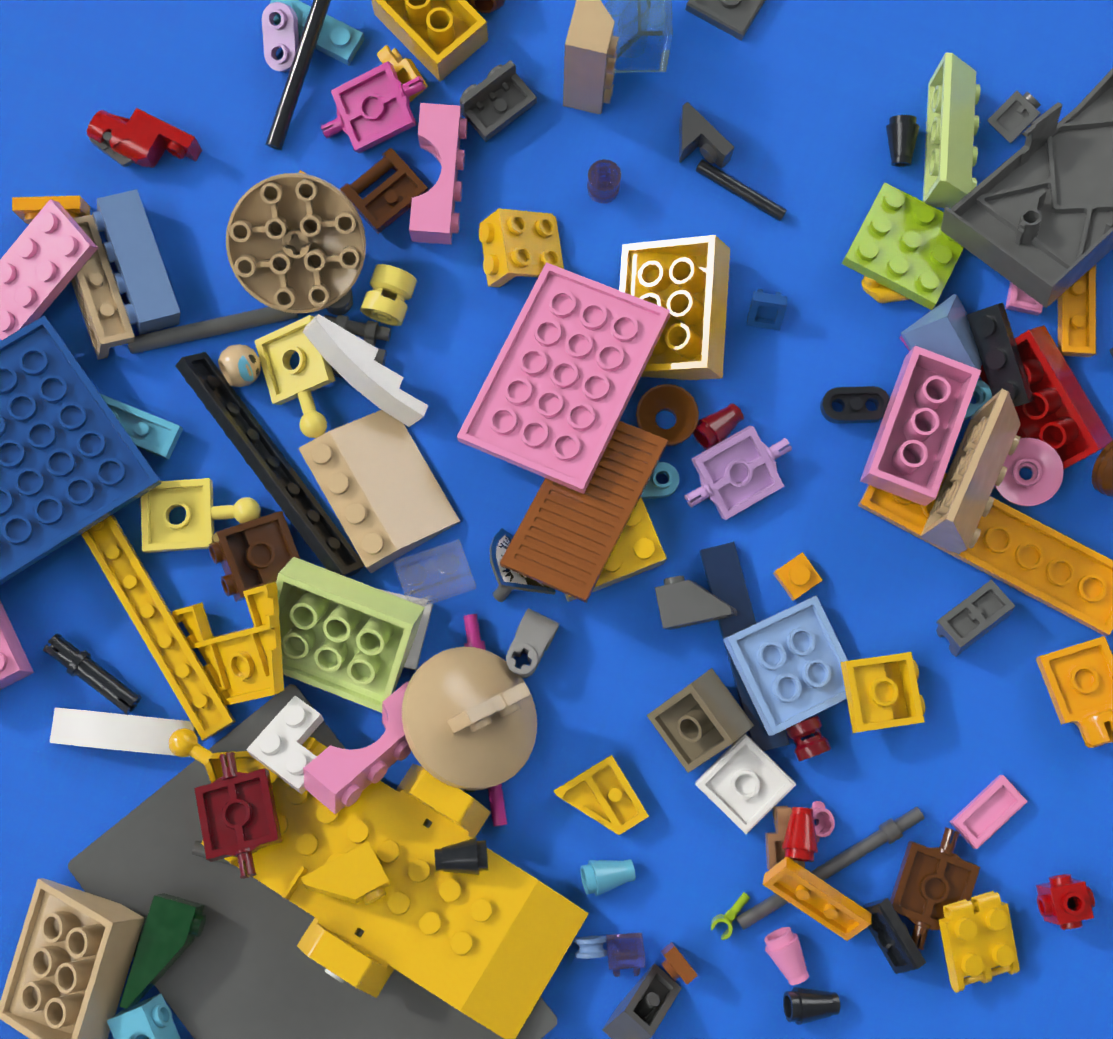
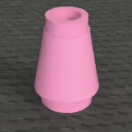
[764,927,809,985]

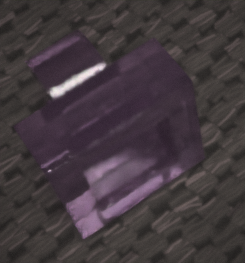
[606,933,645,977]

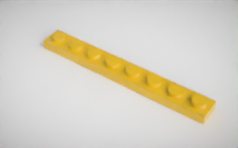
[81,514,236,741]

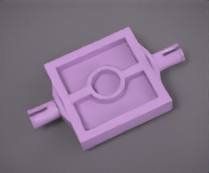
[684,426,792,520]

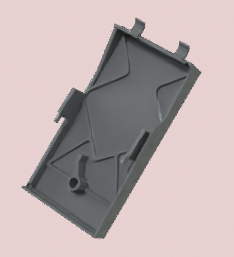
[941,68,1113,308]

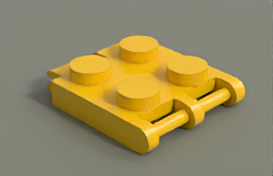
[939,891,1020,993]

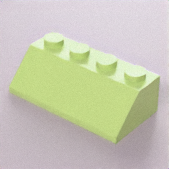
[923,53,981,208]

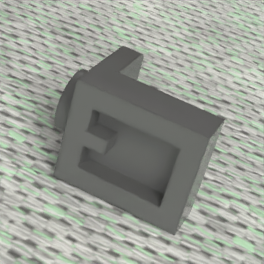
[987,91,1041,144]

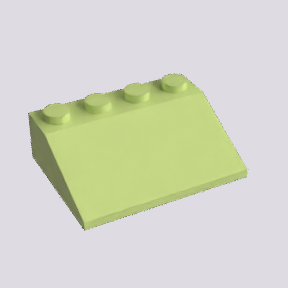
[276,557,425,713]

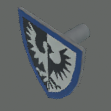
[489,528,556,602]

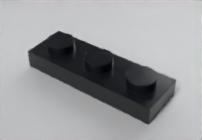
[967,303,1034,407]

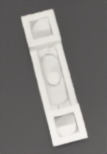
[50,708,195,757]

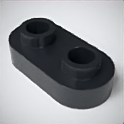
[820,386,890,423]

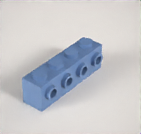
[92,189,180,335]

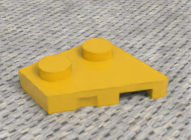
[553,755,649,835]

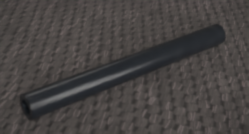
[265,0,331,150]

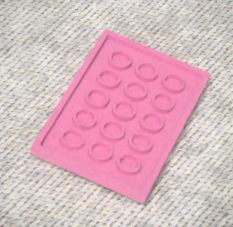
[457,263,670,494]

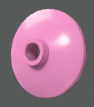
[995,438,1064,506]

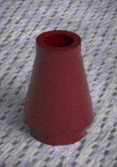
[693,403,744,450]

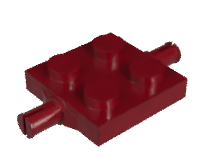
[194,752,282,879]

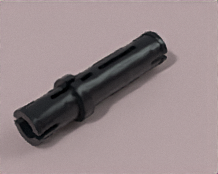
[43,633,142,715]

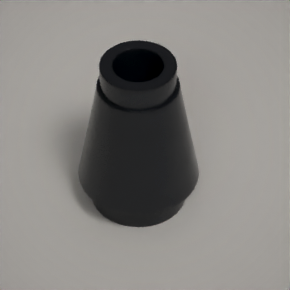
[886,115,920,167]
[434,838,488,875]
[783,987,840,1025]

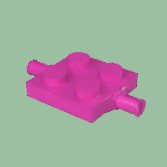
[321,61,426,154]

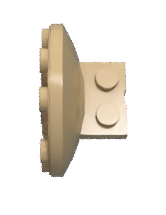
[226,173,366,313]
[402,647,537,790]

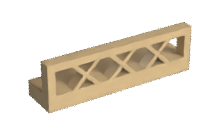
[71,215,135,360]

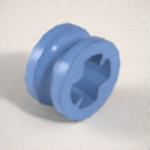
[574,936,607,959]

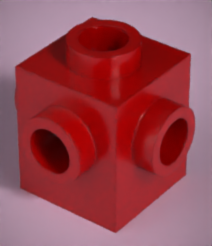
[1036,874,1095,930]

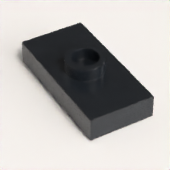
[863,898,926,974]

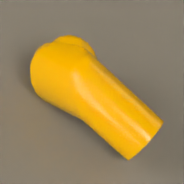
[861,276,909,303]

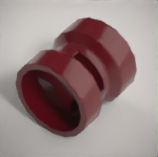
[786,715,831,761]

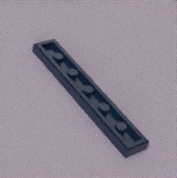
[699,542,790,751]

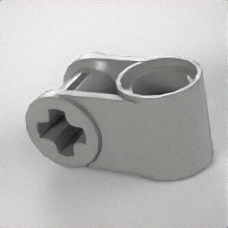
[506,608,560,679]

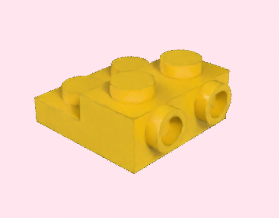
[840,652,926,733]

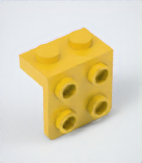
[479,208,564,287]

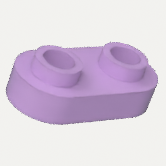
[262,2,299,72]

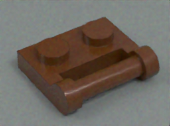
[340,148,428,234]

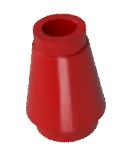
[782,807,818,862]

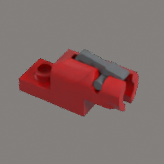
[86,108,202,168]

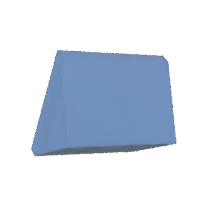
[900,294,982,370]

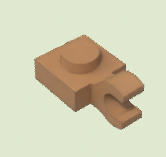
[765,806,805,870]

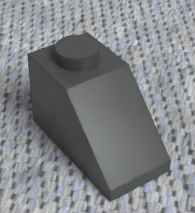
[655,576,737,630]
[602,963,682,1039]

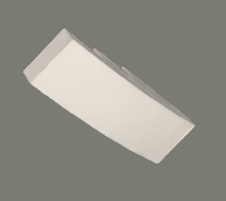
[303,314,428,427]

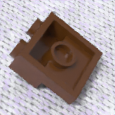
[209,511,300,602]

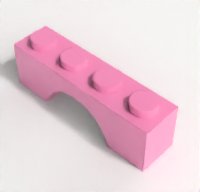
[409,103,468,245]
[303,681,411,814]

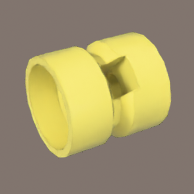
[360,264,417,326]

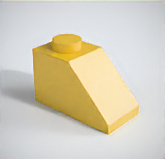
[300,841,390,905]

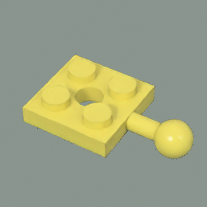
[255,315,336,438]
[141,478,261,553]

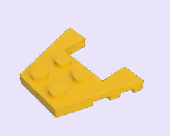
[171,582,284,706]

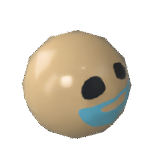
[218,344,261,387]

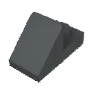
[679,102,734,169]

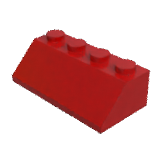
[979,325,1113,470]

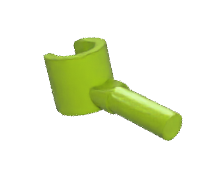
[711,892,750,940]

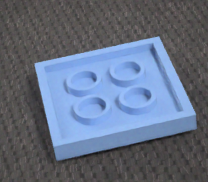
[723,595,848,736]

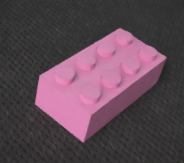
[860,346,981,506]

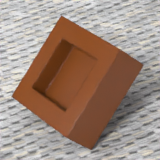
[661,942,698,985]

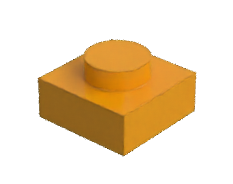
[773,552,823,601]

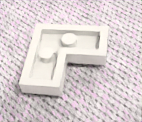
[246,696,324,794]

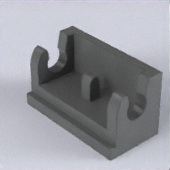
[936,579,1015,657]

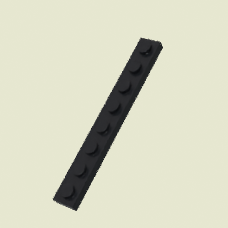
[175,352,365,577]

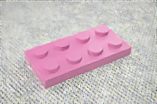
[0,199,98,340]

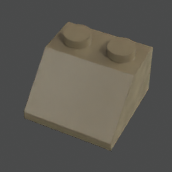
[646,668,754,773]

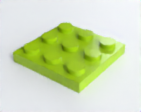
[841,182,964,310]

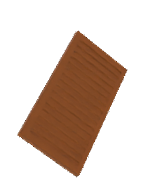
[500,421,668,603]

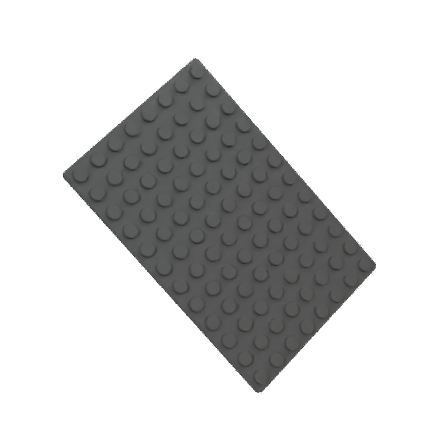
[68,685,557,1039]

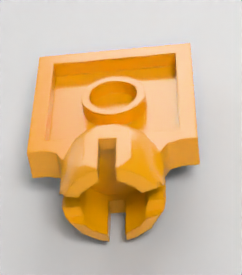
[1035,636,1113,748]

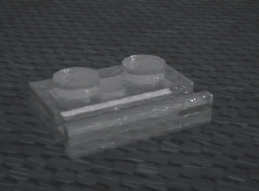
[393,539,476,607]

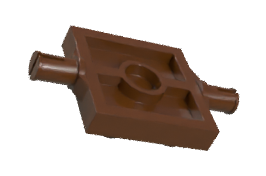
[890,827,980,950]

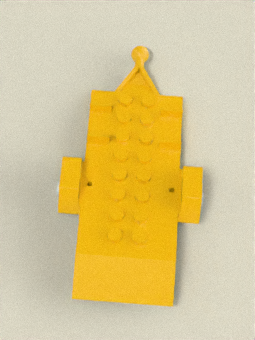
[168,728,589,1039]

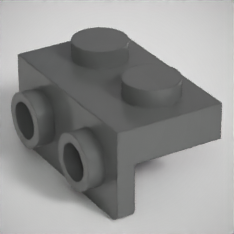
[460,60,537,142]

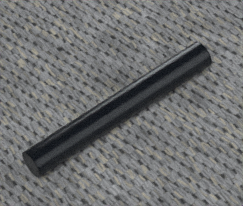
[695,159,787,221]

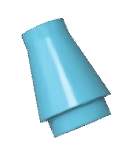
[580,859,636,896]

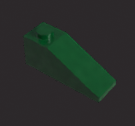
[119,893,206,1009]

